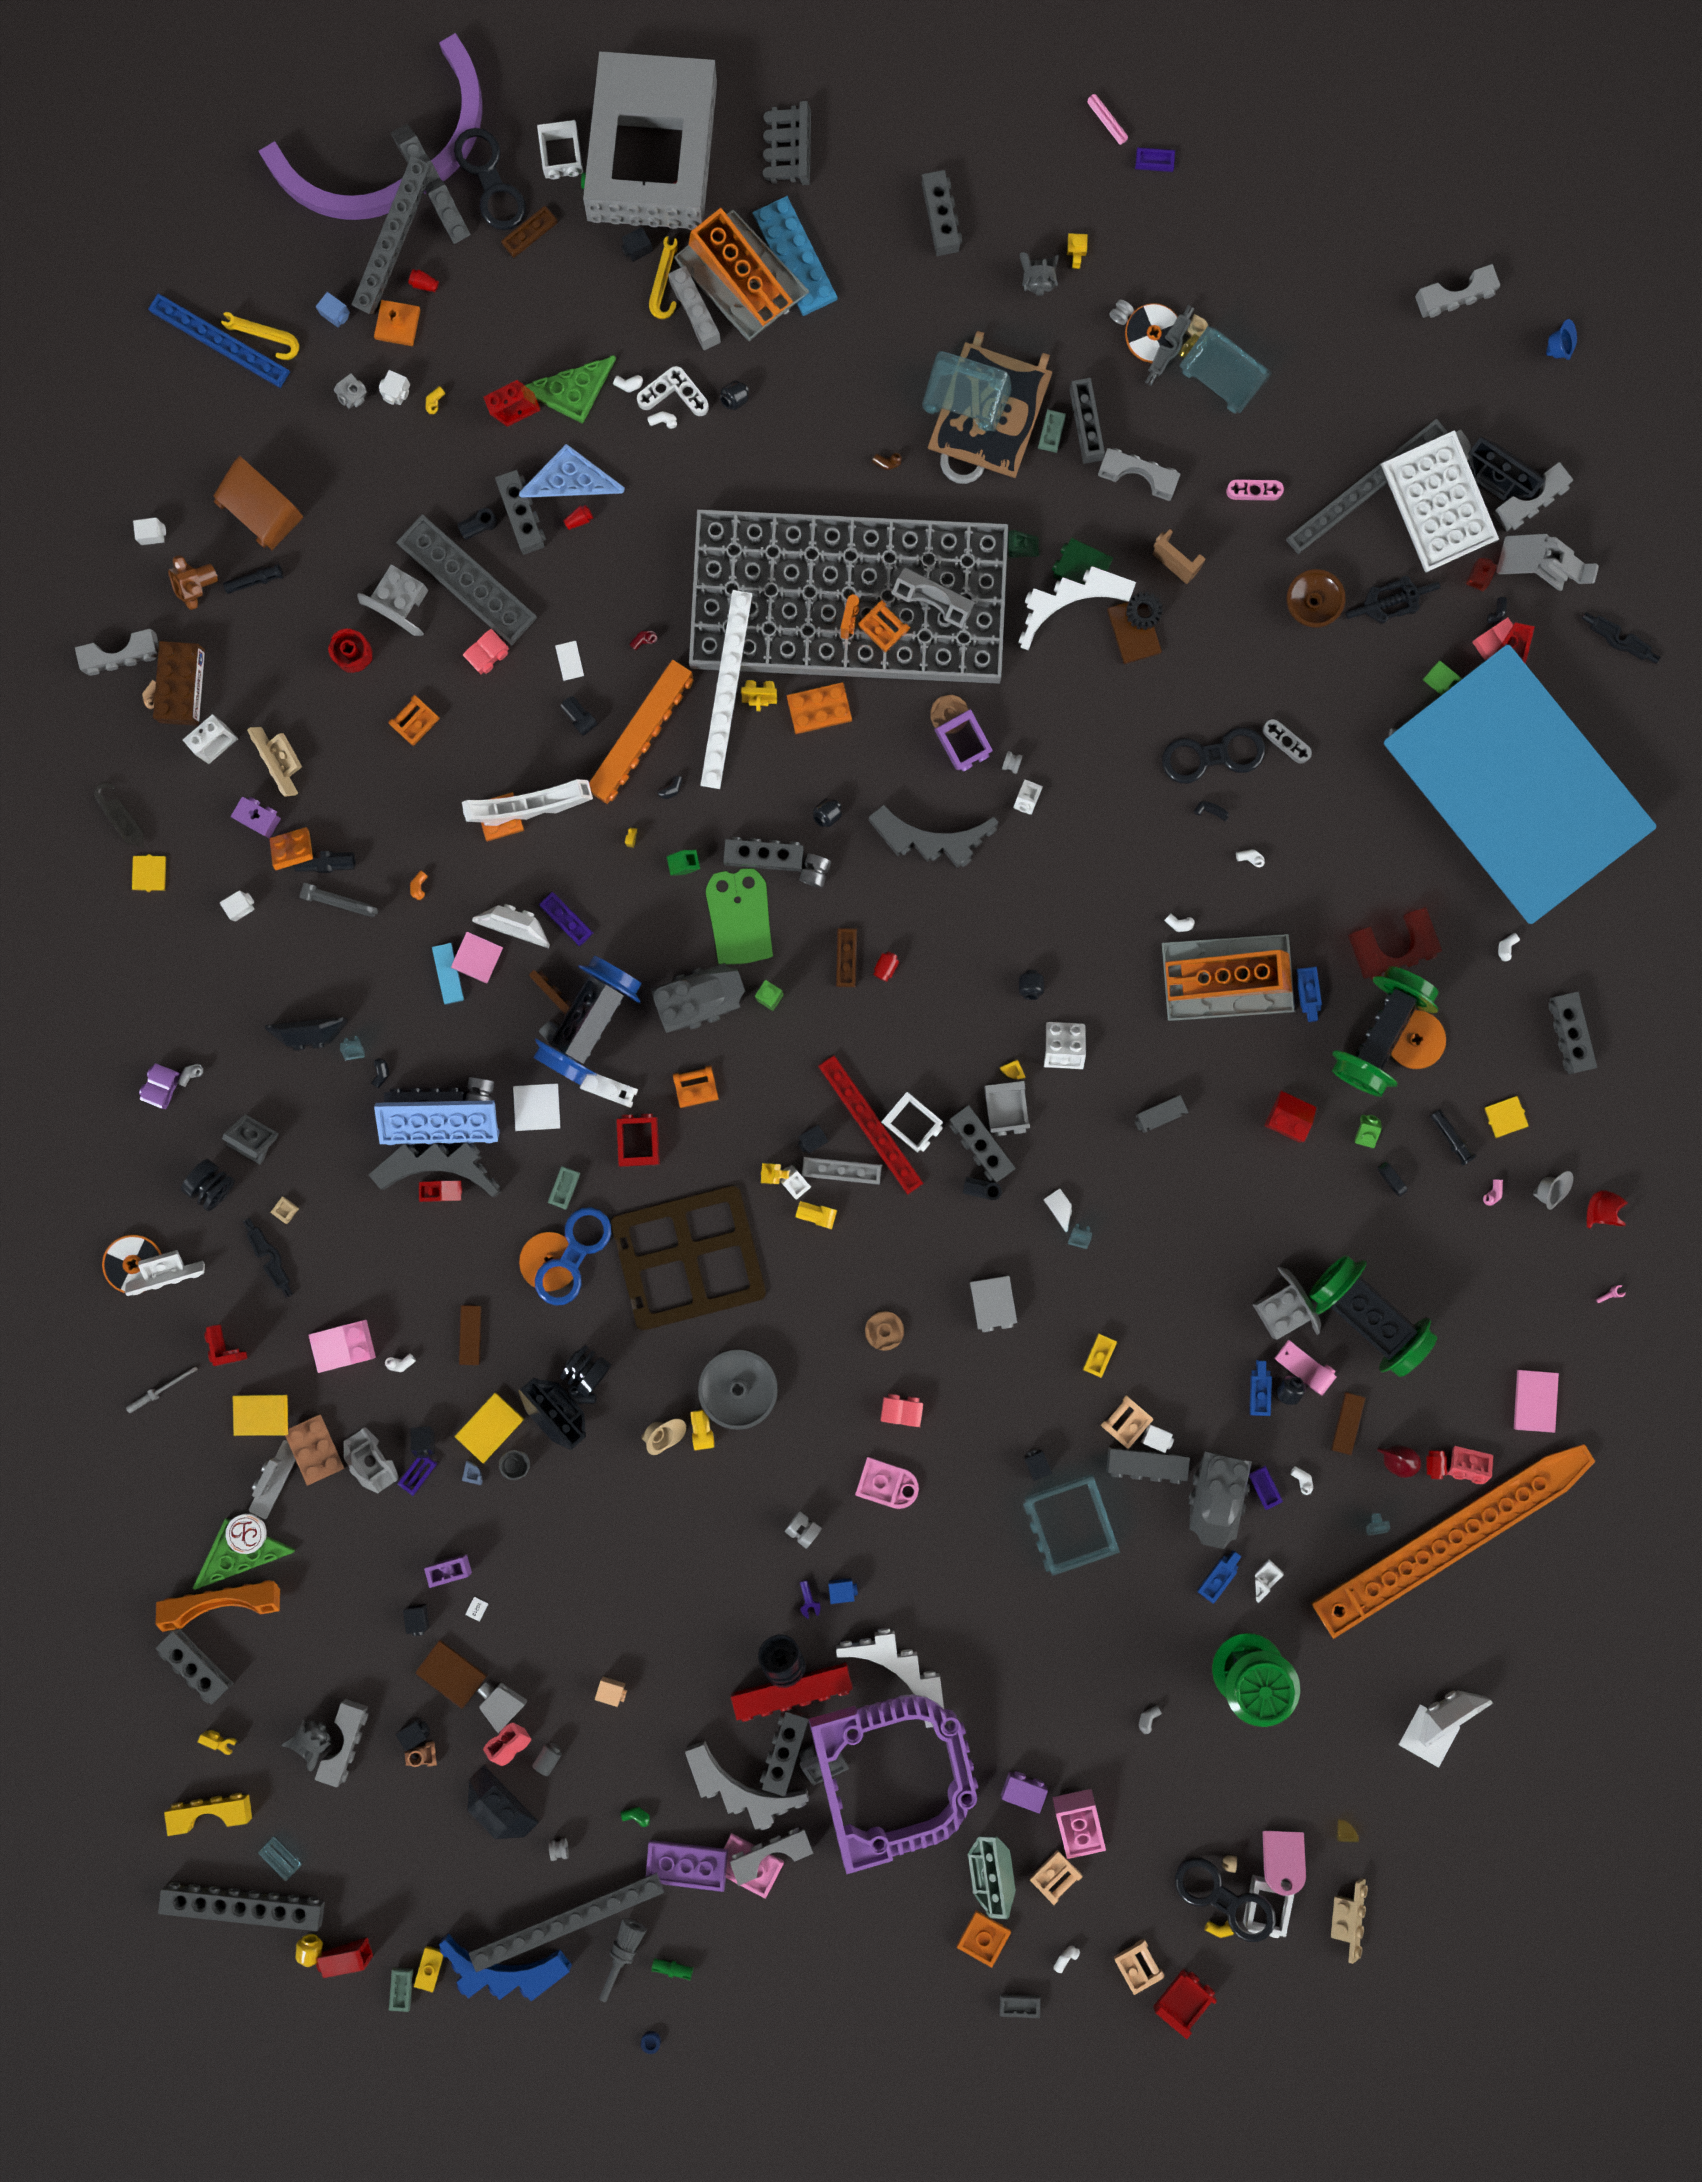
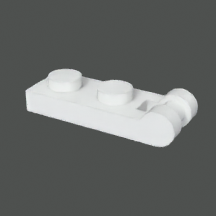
[580,1074,638,1108]

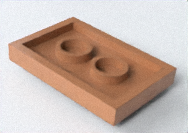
[285,1414,344,1486]

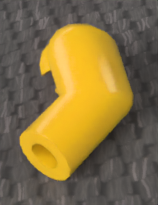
[1205,1921,1234,1938]

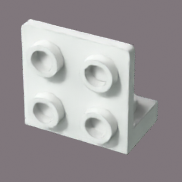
[1044,1022,1086,1069]

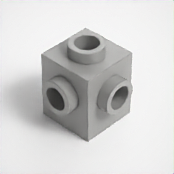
[334,373,367,409]

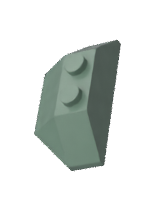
[968,1836,1016,1919]

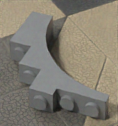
[685,1741,809,1830]

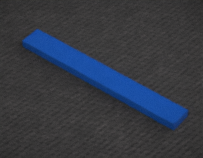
[148,293,290,388]

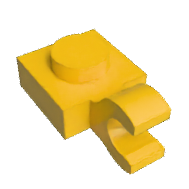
[1067,233,1088,269]
[761,1163,789,1184]
[198,1730,237,1755]

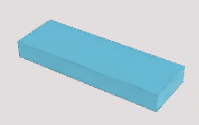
[432,943,464,1005]

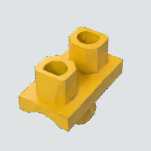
[741,680,777,711]

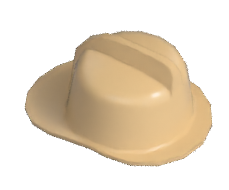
[642,1419,686,1455]

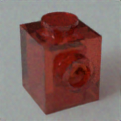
[1466,558,1498,591]

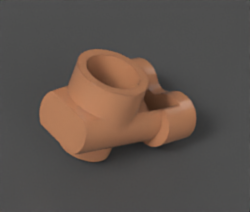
[404,1741,437,1767]

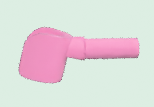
[1596,1285,1626,1303]

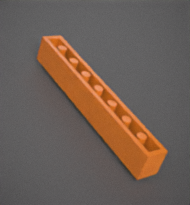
[589,659,694,804]

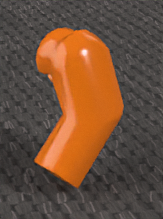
[410,870,428,900]

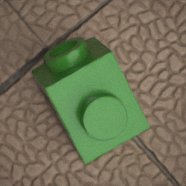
[1355,1115,1382,1148]

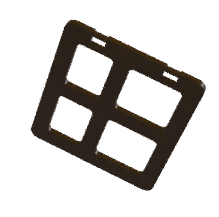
[611,1186,766,1330]

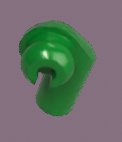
[621,1807,650,1827]

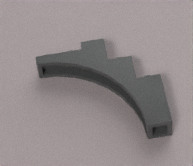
[390,124,471,244]
[869,805,998,868]
[369,1142,501,1197]

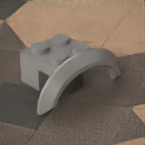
[357,565,429,636]
[1253,1266,1321,1340]

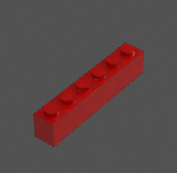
[731,1662,853,1722]

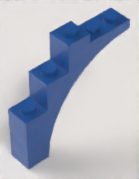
[439,1934,572,2001]

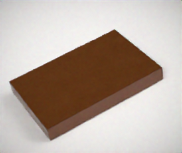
[1107,602,1162,664]
[415,1640,487,1709]

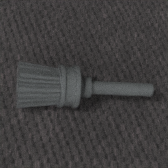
[599,1918,647,2002]

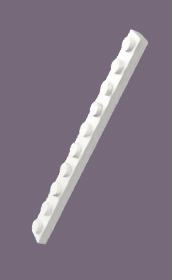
[701,590,753,789]

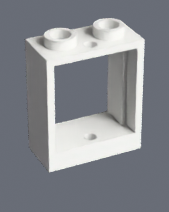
[537,120,583,179]
[183,714,238,764]
[881,1092,943,1153]
[1243,1875,1294,1938]

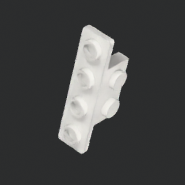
[125,1250,205,1296]

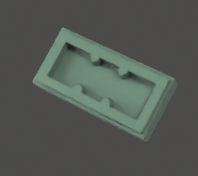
[1038,409,1066,453]
[548,1166,580,1210]
[389,1967,413,2012]

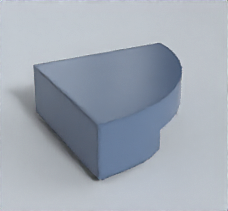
[462,1461,483,1485]

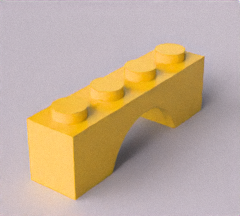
[164,1793,252,1836]

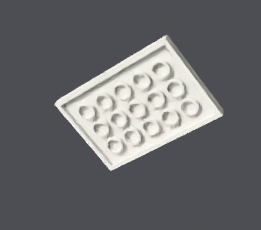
[1381,430,1499,573]

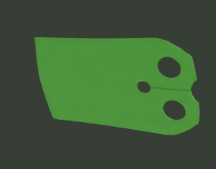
[706,869,773,964]

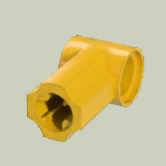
[796,1201,837,1229]
[691,1410,715,1450]

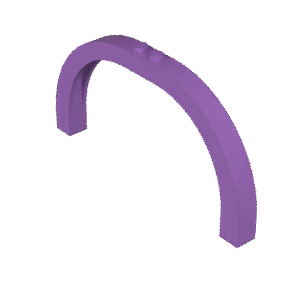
[259,33,482,220]

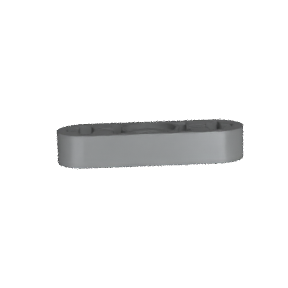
[1263,719,1312,763]

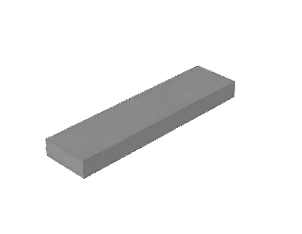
[802,1157,882,1185]

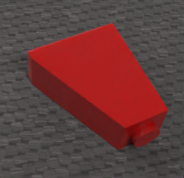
[316,1937,373,1978]

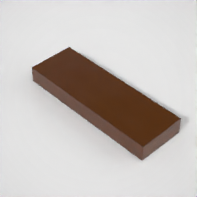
[501,206,558,258]
[836,928,857,988]
[459,1305,482,1365]
[1331,1392,1365,1455]

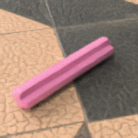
[1087,94,1128,145]

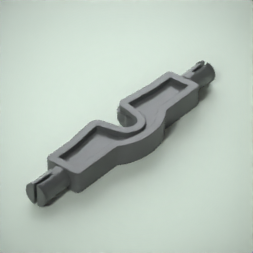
[1145,305,1194,386]

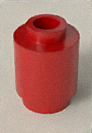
[873,951,899,982]
[1426,1451,1447,1479]

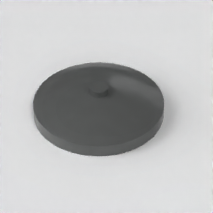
[698,1349,778,1430]

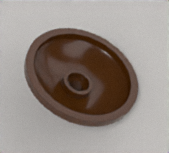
[1286,569,1346,628]

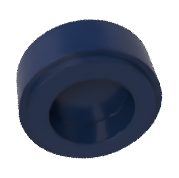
[640,2031,661,2054]

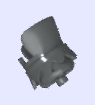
[1019,252,1059,296]
[281,1720,332,1771]

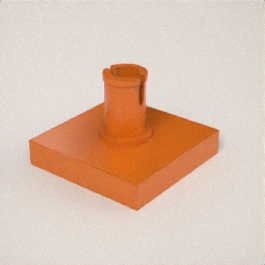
[374,300,421,346]

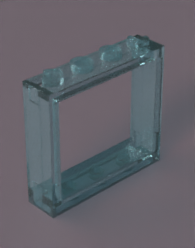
[1023,1474,1120,1576]

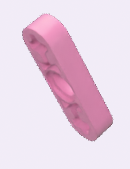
[1226,480,1284,501]

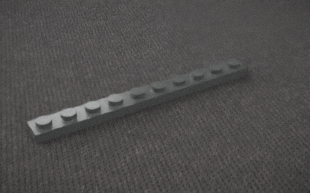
[1286,419,1448,554]
[469,1872,664,1972]

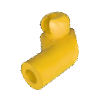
[426,386,445,414]

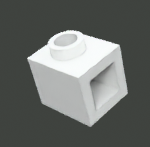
[379,370,410,405]

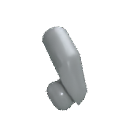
[177,1064,203,1087]
[1139,1705,1162,1734]

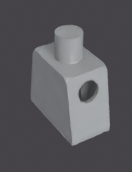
[477,1682,527,1733]

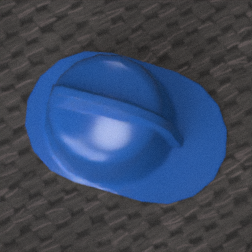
[1546,319,1577,360]

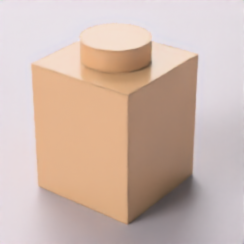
[595,1677,627,1707]

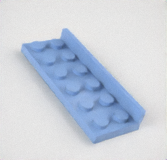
[374,1100,500,1145]

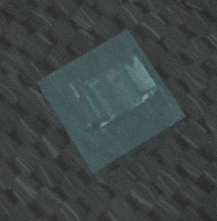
[340,1036,365,1061]
[1068,1224,1092,1249]
[1366,1513,1391,1536]

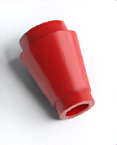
[408,269,439,292]
[563,504,593,530]

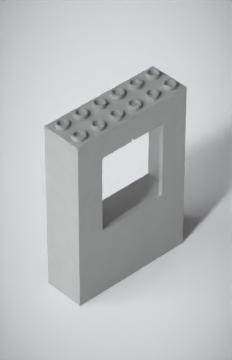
[583,51,717,230]

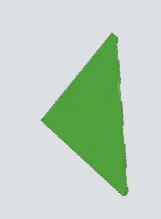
[525,355,616,424]
[193,1518,296,1590]

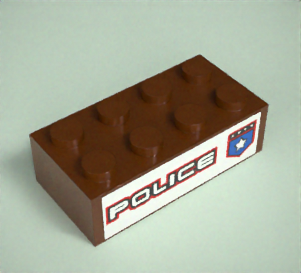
[153,641,205,726]

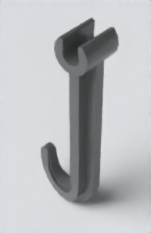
[299,883,378,917]

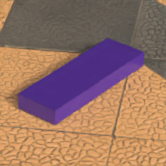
[539,892,594,947]

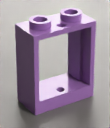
[934,709,993,771]

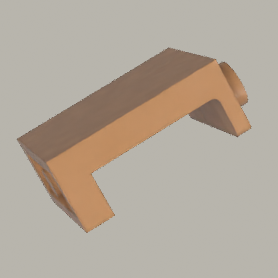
[1152,529,1205,584]

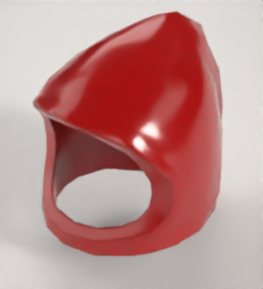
[1587,1190,1628,1228]

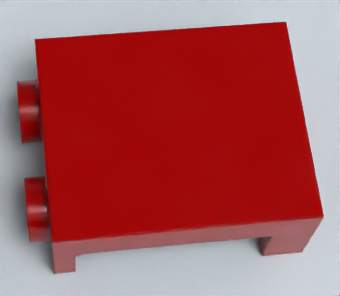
[1153,1969,1217,2039]

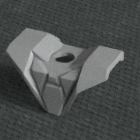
[344,1427,399,1493]

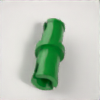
[651,1958,694,1981]

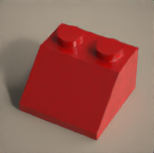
[1264,1091,1317,1143]

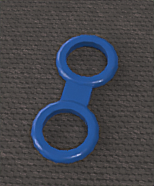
[535,1207,612,1305]

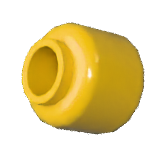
[295,1934,323,1967]

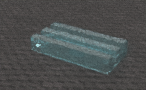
[258,1837,301,1881]

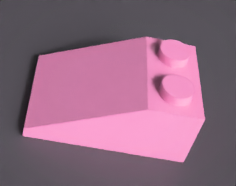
[309,1320,376,1373]
[1053,1789,1106,1859]

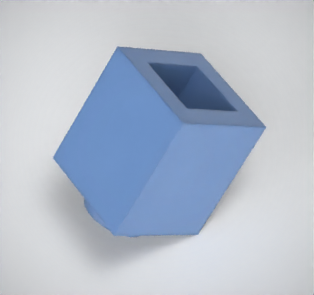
[316,292,350,328]

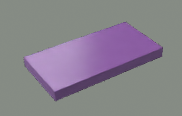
[646,1840,728,1892]

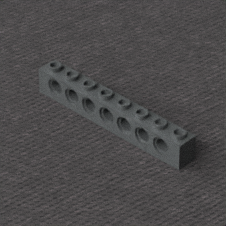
[352,155,434,315]
[158,1882,325,1931]

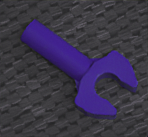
[800,1580,821,1619]

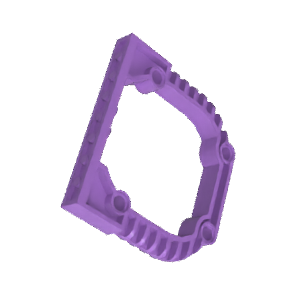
[809,1694,978,1874]

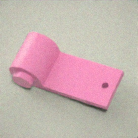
[1274,1340,1337,1396]

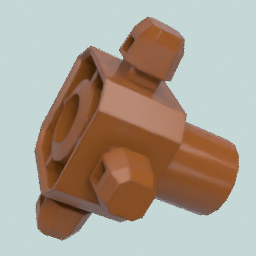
[168,555,218,610]

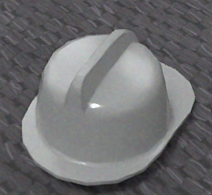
[1533,1171,1573,1210]

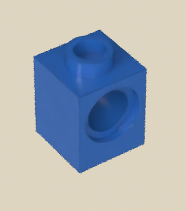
[828,1578,858,1604]

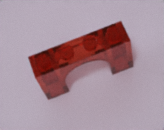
[1348,907,1442,981]

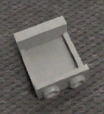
[984,1081,1030,1136]
[969,1275,1017,1332]

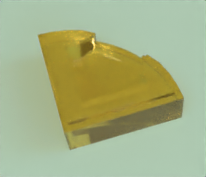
[1179,333,1200,358]
[1337,1819,1359,1842]

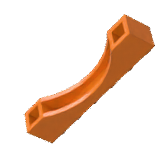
[155,1580,280,1632]

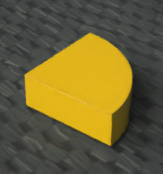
[625,827,637,848]
[1000,1060,1025,1079]

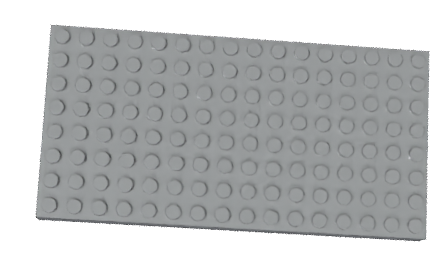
[689,510,1008,684]

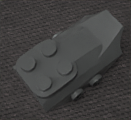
[651,963,745,1033]
[1188,1451,1252,1549]

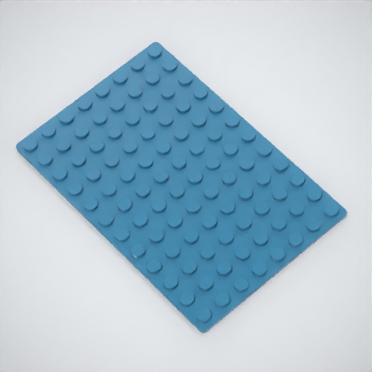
[1384,645,1656,924]

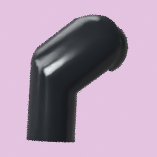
[658,775,683,799]

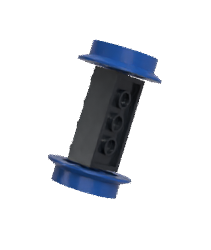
[533,955,642,1086]

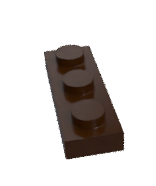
[529,970,572,1015]

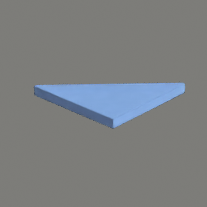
[519,444,625,498]

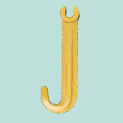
[649,236,678,319]
[221,312,299,360]

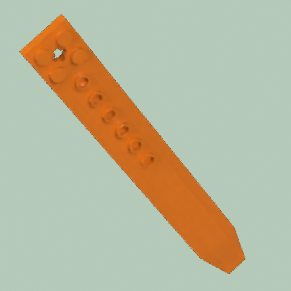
[1311,1444,1595,1639]

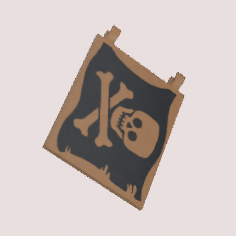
[928,331,1052,478]

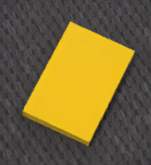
[455,1393,524,1463]
[233,1395,288,1436]

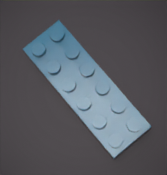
[753,196,837,316]

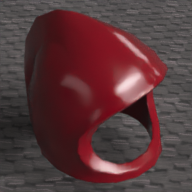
[1377,1445,1421,1478]

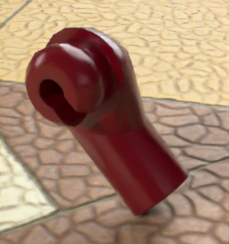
[629,631,658,651]

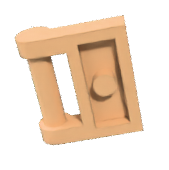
[1101,1396,1154,1449]
[1029,1850,1083,1905]
[1114,1939,1165,1995]

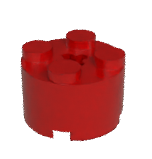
[328,628,372,673]

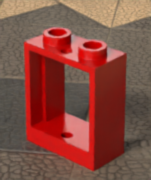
[483,380,541,427]
[617,1114,660,1167]

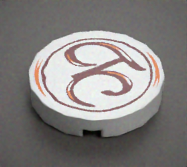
[226,1513,267,1554]

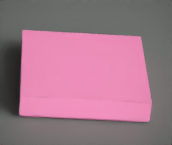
[451,932,503,983]

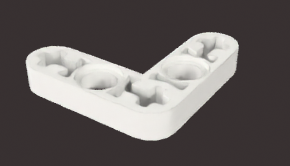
[637,366,709,416]

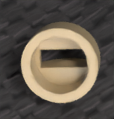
[1222,1855,1237,1873]

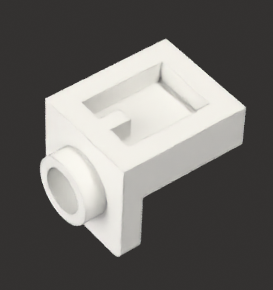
[1014,780,1043,814]
[780,1165,811,1200]

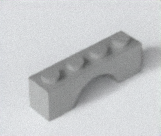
[1415,264,1500,318]
[668,266,721,350]
[1098,448,1180,501]
[1493,462,1573,532]
[891,568,975,628]
[75,629,159,676]
[315,1699,369,1787]
[729,1827,813,1886]

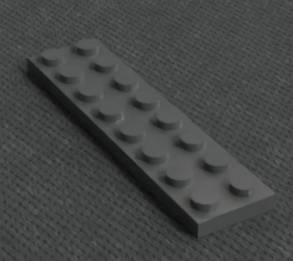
[396,514,537,646]

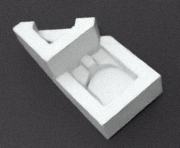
[1044,1189,1072,1232]
[1255,1559,1284,1603]

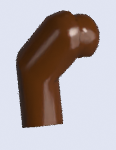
[872,453,902,470]

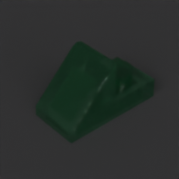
[1008,530,1039,558]

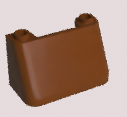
[213,456,303,550]

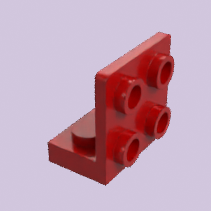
[204,1325,247,1366]

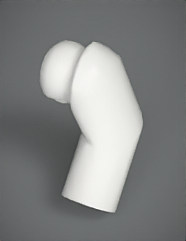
[613,375,643,392]
[648,411,677,429]
[1236,849,1265,867]
[1164,914,1195,932]
[1498,933,1520,961]
[385,1354,416,1372]
[1290,1466,1313,1495]
[1054,1946,1080,1973]

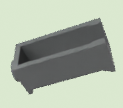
[1134,1095,1189,1133]

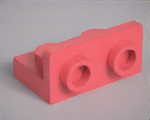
[1447,1446,1493,1484]

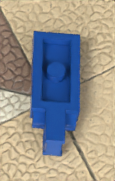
[1296,967,1322,1022]
[1249,1360,1272,1416]
[1197,1550,1241,1604]

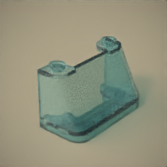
[1179,326,1272,414]
[922,351,1012,432]

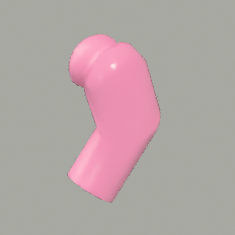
[1483,1180,1503,1206]

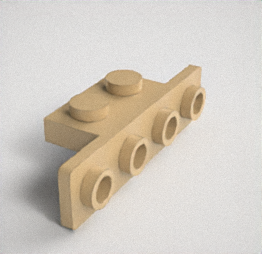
[247,727,302,797]
[1331,1878,1368,1964]

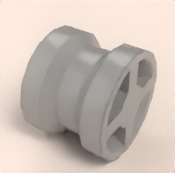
[1110,300,1134,325]
[1002,751,1023,774]
[549,1838,569,1861]

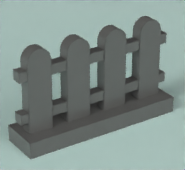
[763,101,811,185]

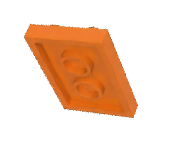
[787,682,852,734]

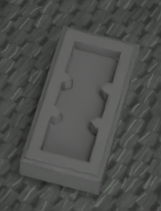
[999,1994,1041,2018]

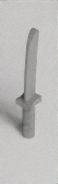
[126,1367,198,1413]

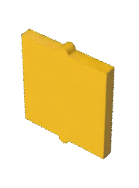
[132,854,166,892]
[1485,1096,1529,1138]

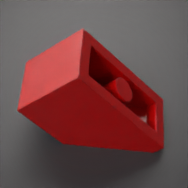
[419,1181,462,1202]

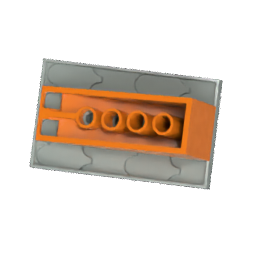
[673,208,809,341]
[1162,934,1295,1021]

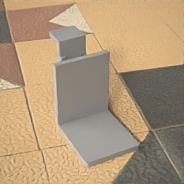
[1496,534,1599,591]

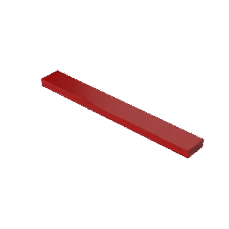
[818,1055,924,1195]

